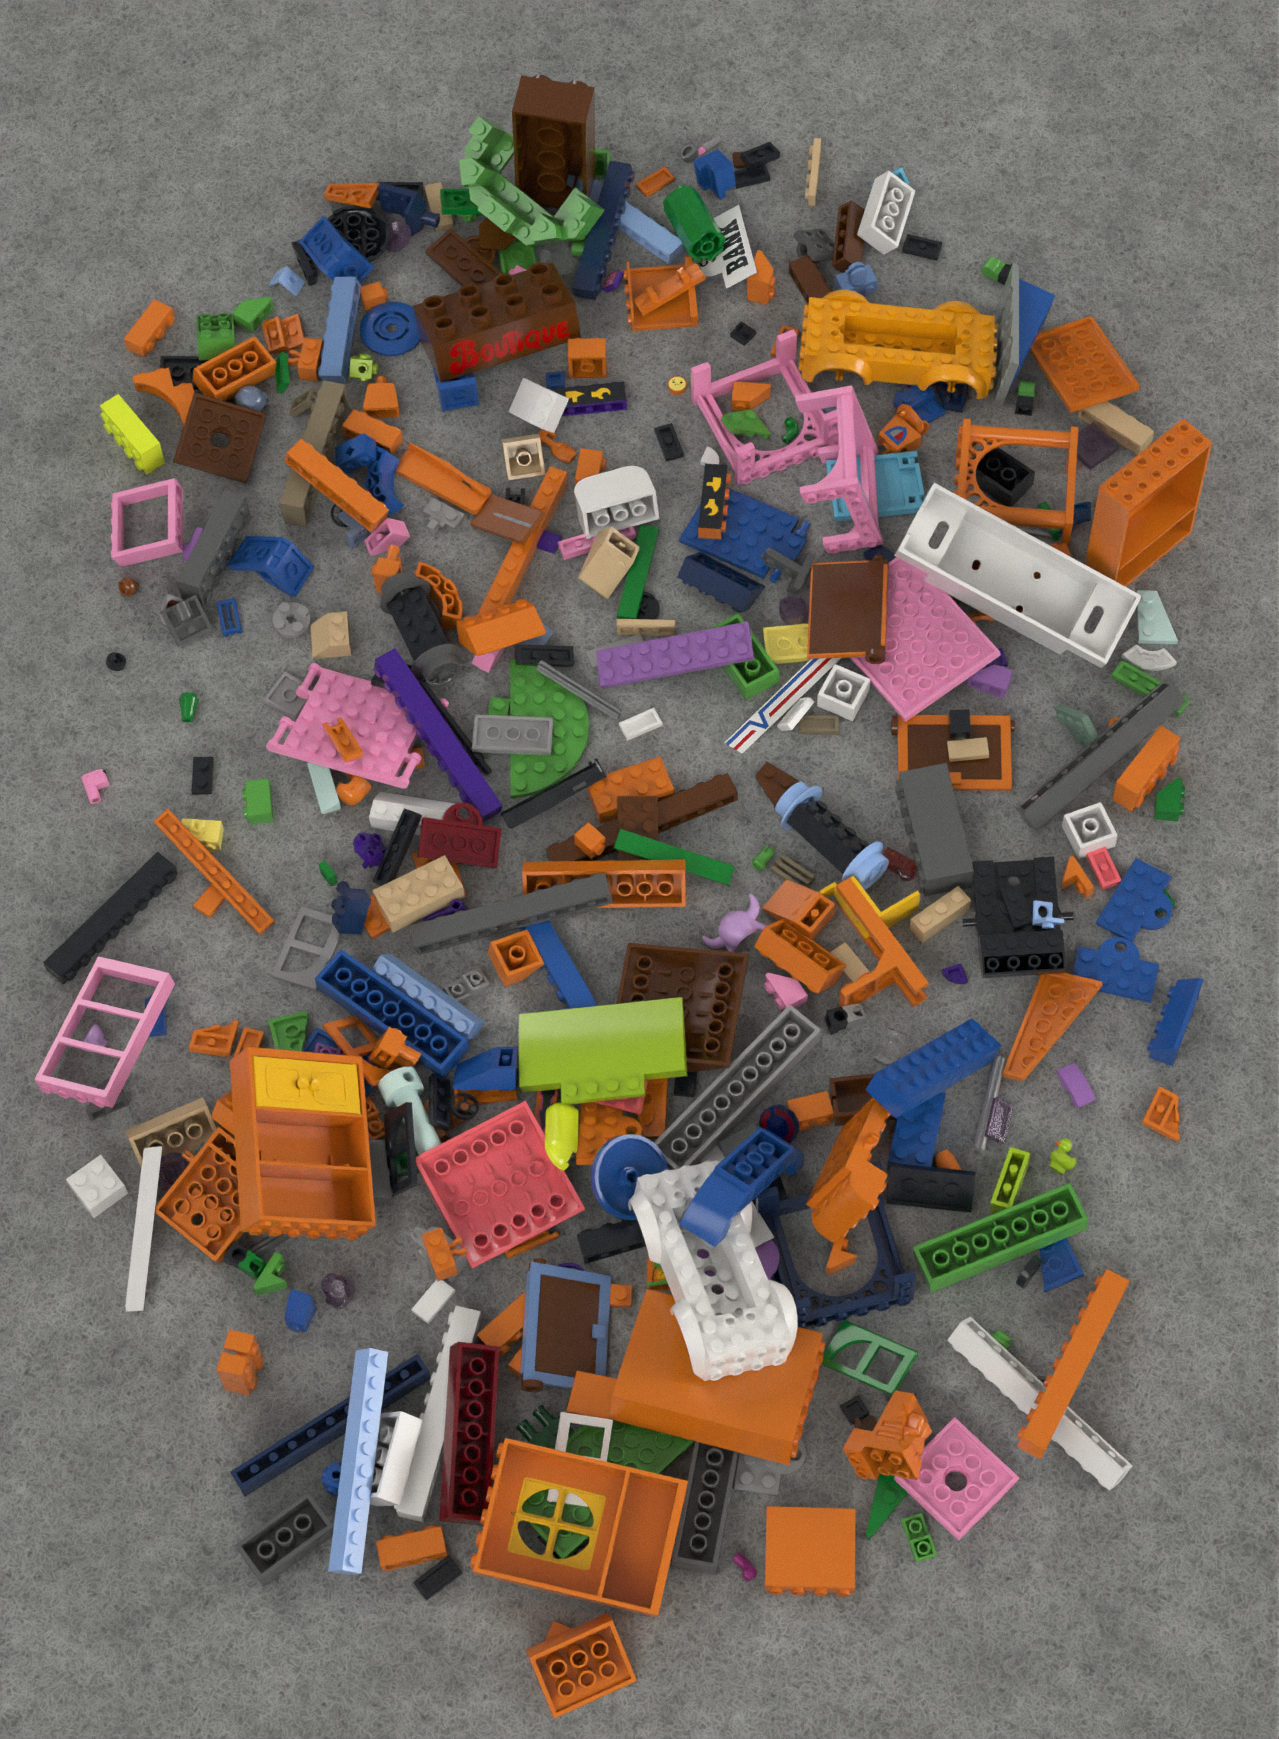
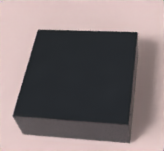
[840,1395,870,1425]

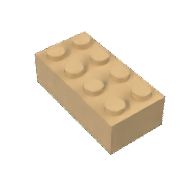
[372,855,465,933]

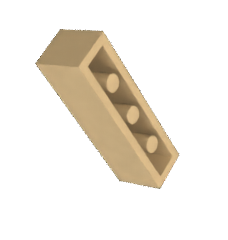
[1078,401,1154,455]

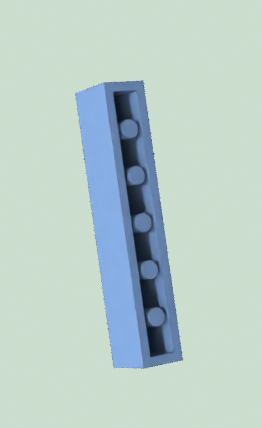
[318,277,361,384]
[371,954,485,1040]

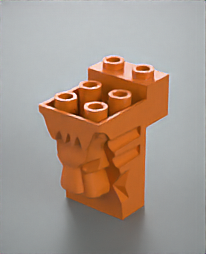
[843,1390,932,1480]

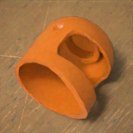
[336,773,372,806]

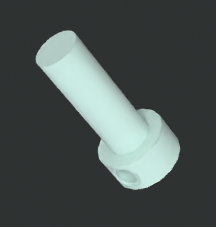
[378,1067,441,1155]

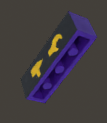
[550,381,627,417]

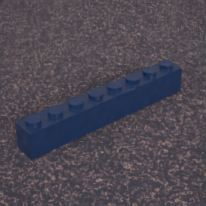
[572,161,635,300]

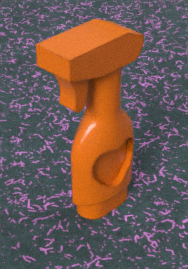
[538,429,578,464]

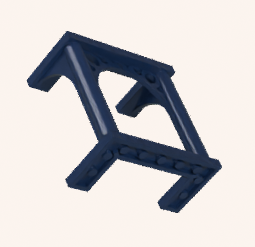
[756,1161,916,1329]

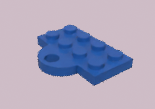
[1096,858,1172,942]
[1072,937,1159,1003]

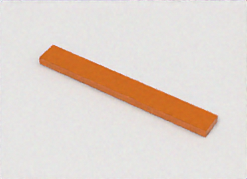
[153,809,275,935]

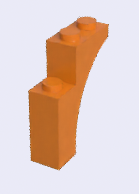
[132,368,194,426]

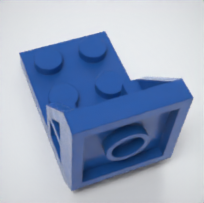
[299,215,375,283]
[433,368,479,411]
[227,536,314,597]

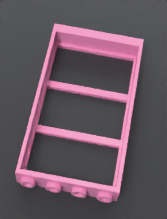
[34,956,175,1108]

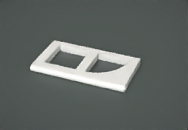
[547,1412,613,1507]

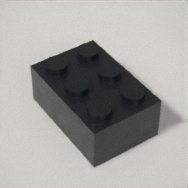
[967,442,1035,507]

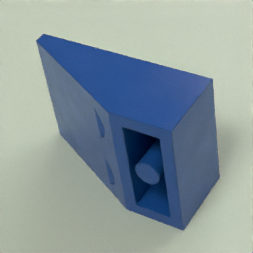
[453,1047,519,1091]

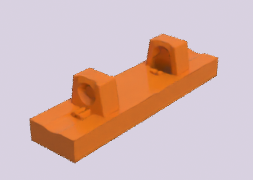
[633,263,706,316]

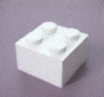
[817,664,870,721]
[1062,802,1118,859]
[66,1155,128,1218]

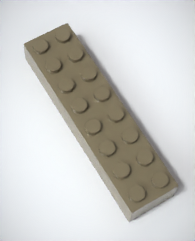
[279,380,349,528]

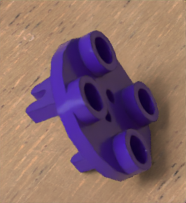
[353,832,387,869]

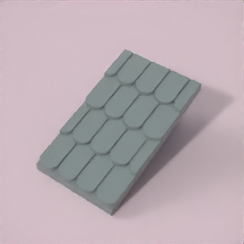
[993,263,1055,407]

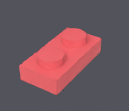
[1086,847,1122,890]

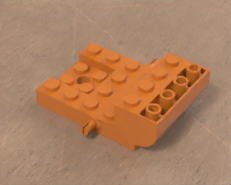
[806,1097,890,1243]
[155,1126,245,1264]

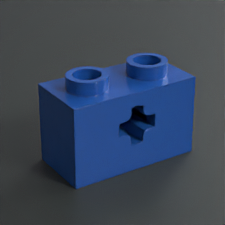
[335,433,377,473]

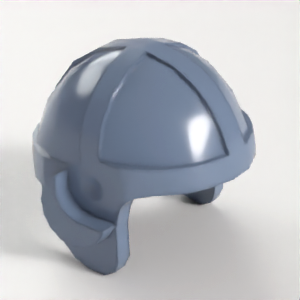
[235,386,269,412]

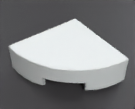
[700,446,719,466]

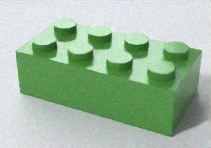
[709,613,779,700]

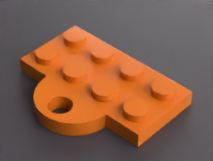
[576,1102,642,1165]

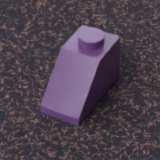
[967,664,1013,699]

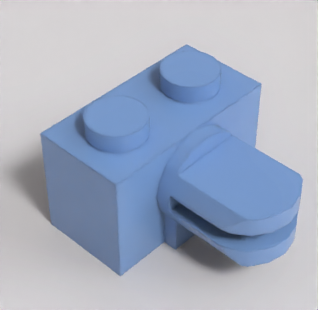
[835,262,878,296]

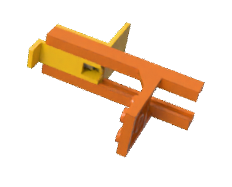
[820,875,929,1007]

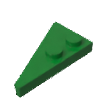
[866,1473,909,1540]

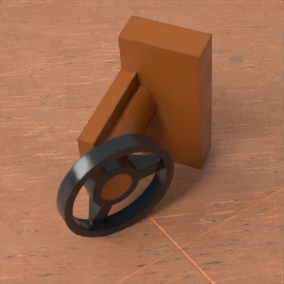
[422,1093,479,1143]

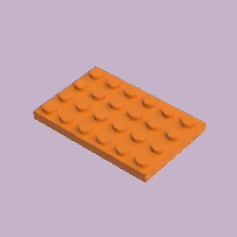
[1029,316,1140,413]

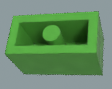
[242,778,274,825]

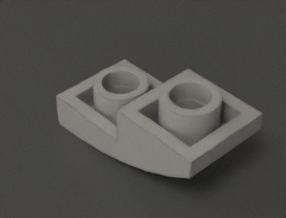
[442,968,490,1003]

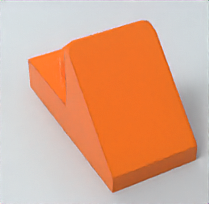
[1061,856,1094,899]
[826,1236,857,1275]

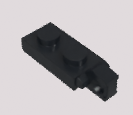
[291,239,317,286]

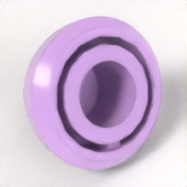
[81,1025,108,1052]

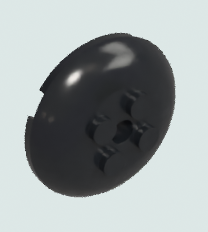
[327,205,390,263]

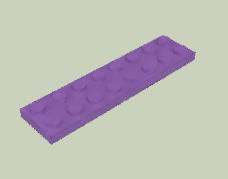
[596,622,754,689]

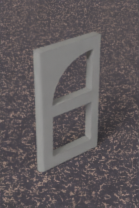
[271,906,342,991]

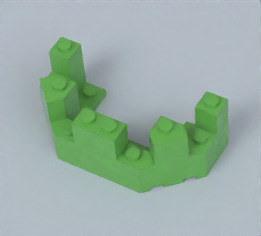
[459,116,605,247]

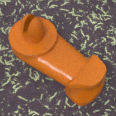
[896,404,930,435]

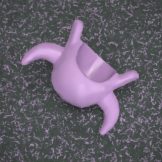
[702,894,766,952]

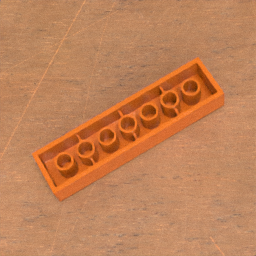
[522,860,686,908]

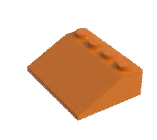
[525,1613,637,1719]

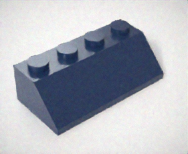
[677,552,765,612]

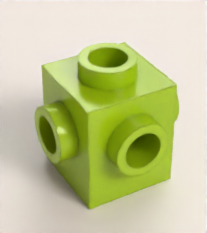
[350,353,378,381]

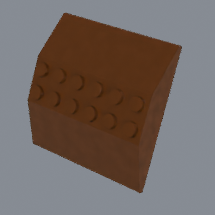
[616,943,749,1072]

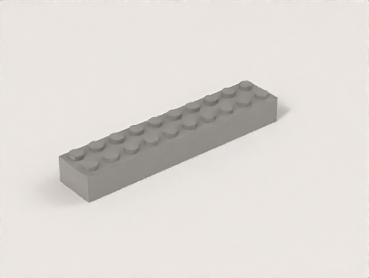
[654,1005,821,1170]

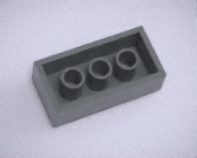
[235,1492,334,1587]

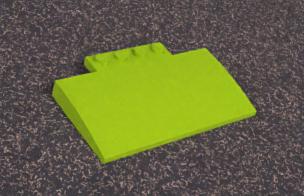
[519,997,687,1105]

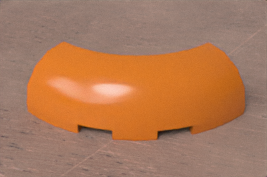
[415,561,462,630]

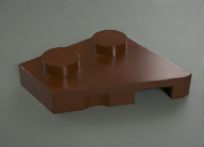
[755,761,800,809]

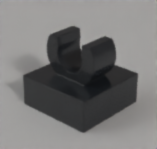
[730,321,756,346]

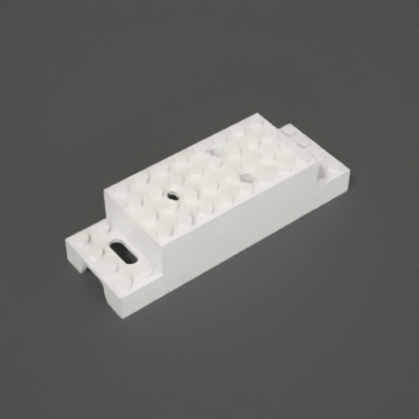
[894,483,1142,668]

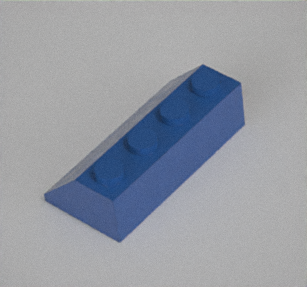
[1147,978,1204,1066]

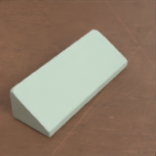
[307,762,341,814]

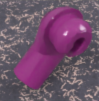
[732,1552,757,1581]

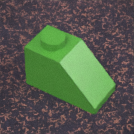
[232,297,274,333]

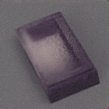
[985,1097,1014,1144]

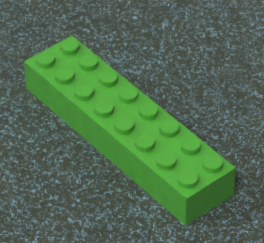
[913,1183,1088,1293]

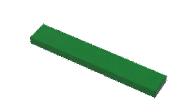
[617,525,660,619]
[613,829,735,886]

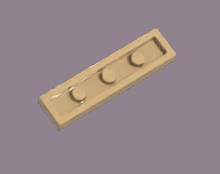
[805,138,821,206]

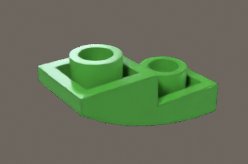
[900,1513,937,1562]

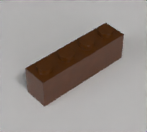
[832,200,865,273]
[788,255,833,304]

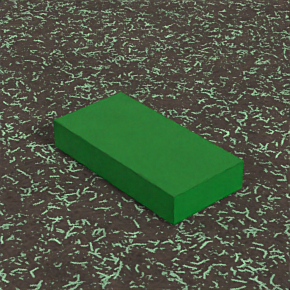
[275,352,290,393]

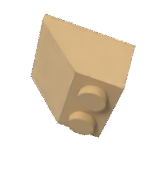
[501,434,545,480]
[311,611,351,659]

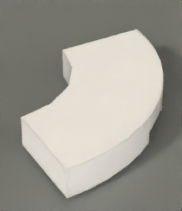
[1121,645,1177,671]

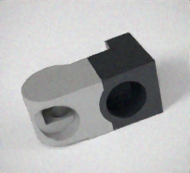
[824,1004,867,1035]

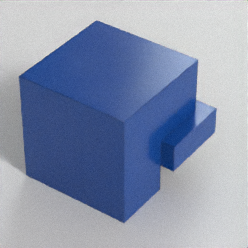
[693,149,736,199]

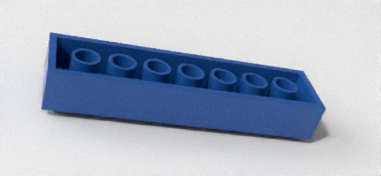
[315,949,469,1078]
[866,1018,1002,1118]

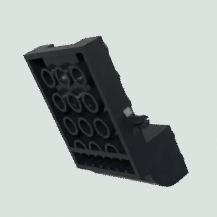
[962,856,1074,978]

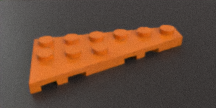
[1002,973,1103,1082]

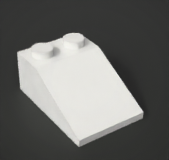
[509,378,569,433]

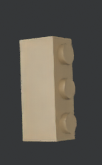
[910,886,971,943]

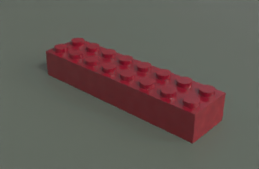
[439,1342,500,1526]

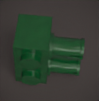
[516,1405,574,1449]

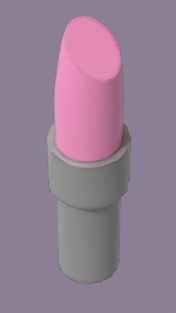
[698,135,722,156]

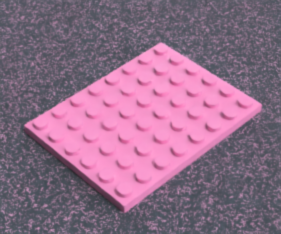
[849,557,1001,722]

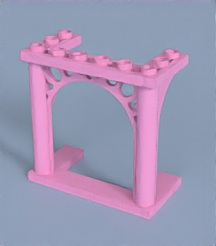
[691,329,839,485]
[795,385,883,554]

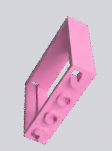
[110,478,183,566]

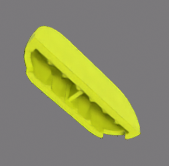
[545,1102,579,1171]

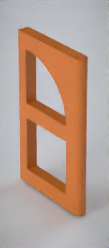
[323,1016,402,1086]

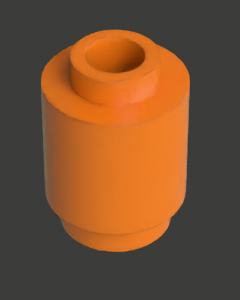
[934,1150,962,1170]

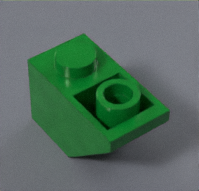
[1154,777,1185,822]

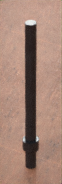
[420,680,492,776]

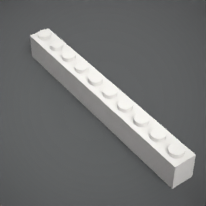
[394,1306,482,1523]
[947,1317,1132,1491]

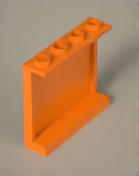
[623,257,698,331]
[765,1506,856,1597]

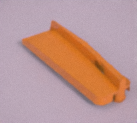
[395,443,492,515]

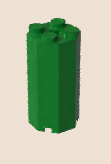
[663,185,725,262]

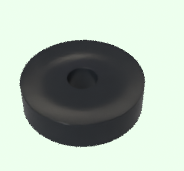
[1016,1255,1042,1289]

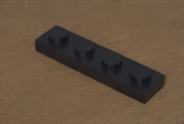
[372,808,422,886]

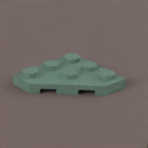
[1054,704,1099,749]

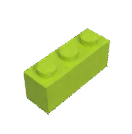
[990,1147,1030,1214]

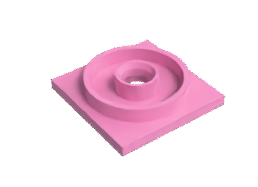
[894,1417,1020,1541]

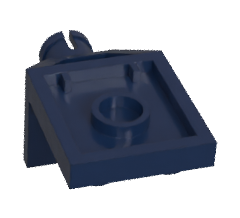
[378,182,440,236]

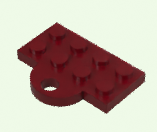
[417,803,502,868]

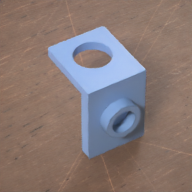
[269,266,305,296]
[1033,900,1064,929]

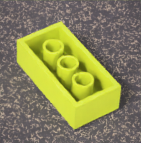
[100,394,165,475]

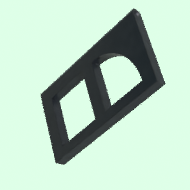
[384,1102,417,1197]

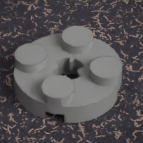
[272,602,311,638]

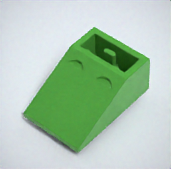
[196,313,235,360]

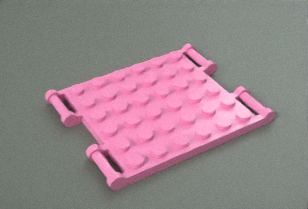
[266,663,449,789]

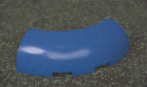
[365,446,404,515]

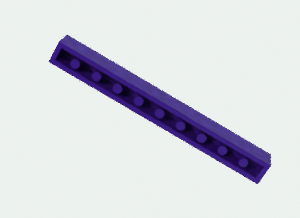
[373,648,502,823]

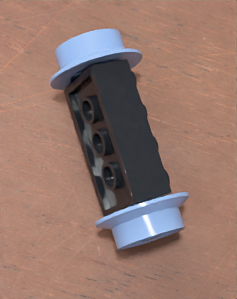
[775,782,889,890]

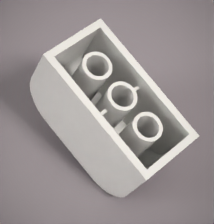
[574,466,659,539]

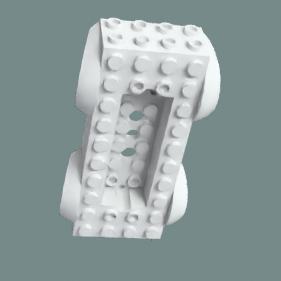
[628,1160,798,1381]

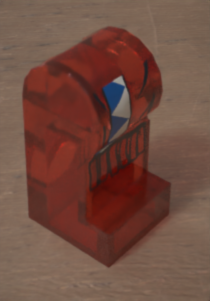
[883,847,917,881]

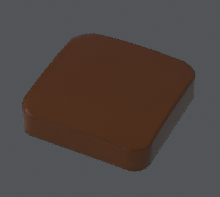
[732,151,748,168]

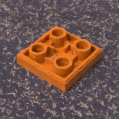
[566,1371,617,1419]

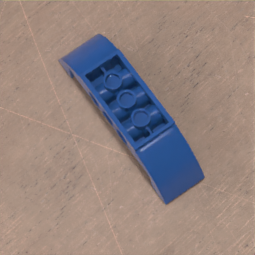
[679,1127,804,1247]

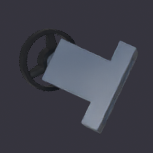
[331,504,380,549]

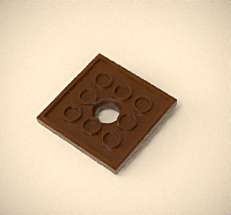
[173,392,267,484]

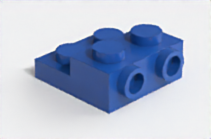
[893,385,946,424]

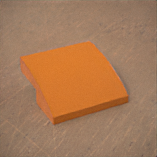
[262,313,305,354]

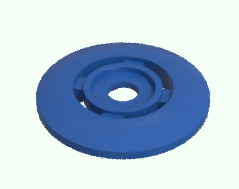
[360,302,420,356]

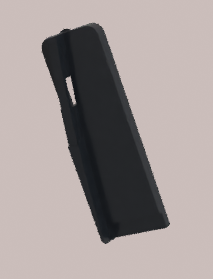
[501,758,607,829]

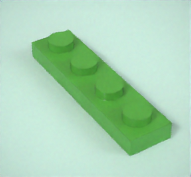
[1111,660,1190,717]

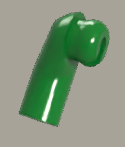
[782,417,799,445]

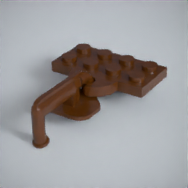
[425,218,515,286]

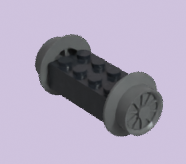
[380,571,463,687]

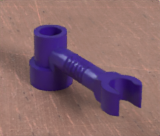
[422,900,469,921]

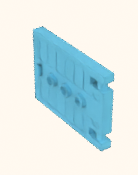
[826,451,924,522]

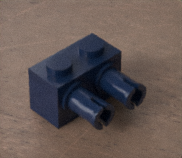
[331,881,371,934]

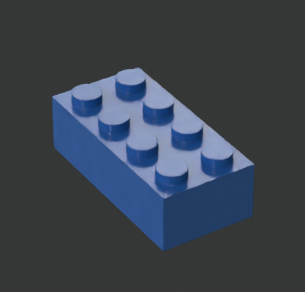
[887,1092,946,1170]

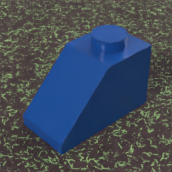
[284,1289,316,1333]

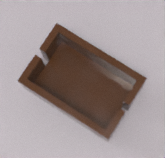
[829,1073,897,1126]

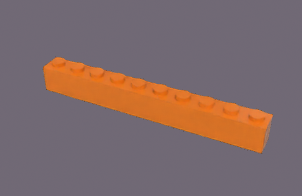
[477,466,568,615]
[1017,1269,1130,1460]

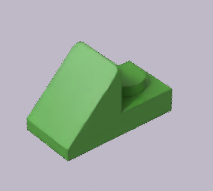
[253,1252,288,1296]

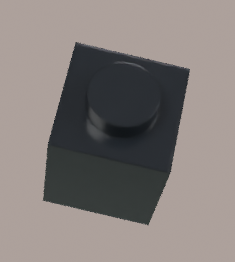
[948,709,971,740]

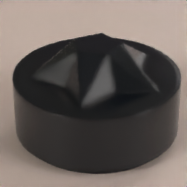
[106,652,126,671]

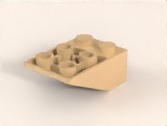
[578,526,640,599]

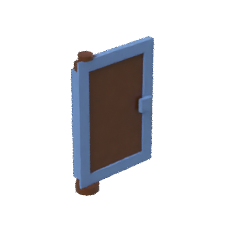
[520,1258,611,1392]

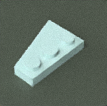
[1137,590,1178,644]

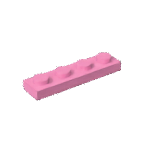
[558,526,636,560]

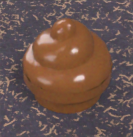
[118,577,139,597]

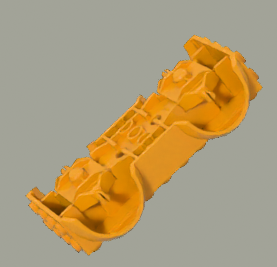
[798,289,998,399]

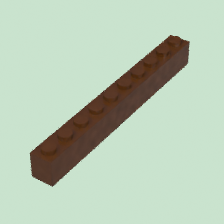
[546,773,738,861]

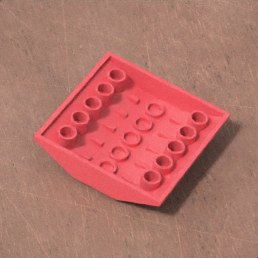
[416,1101,585,1269]

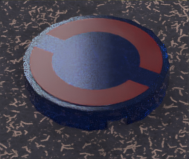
[759,1104,800,1143]

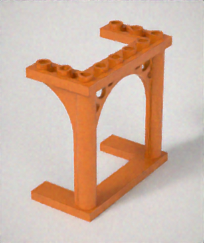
[954,418,1078,550]

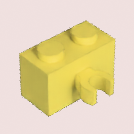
[181,818,224,852]

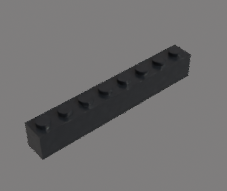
[43,852,178,985]

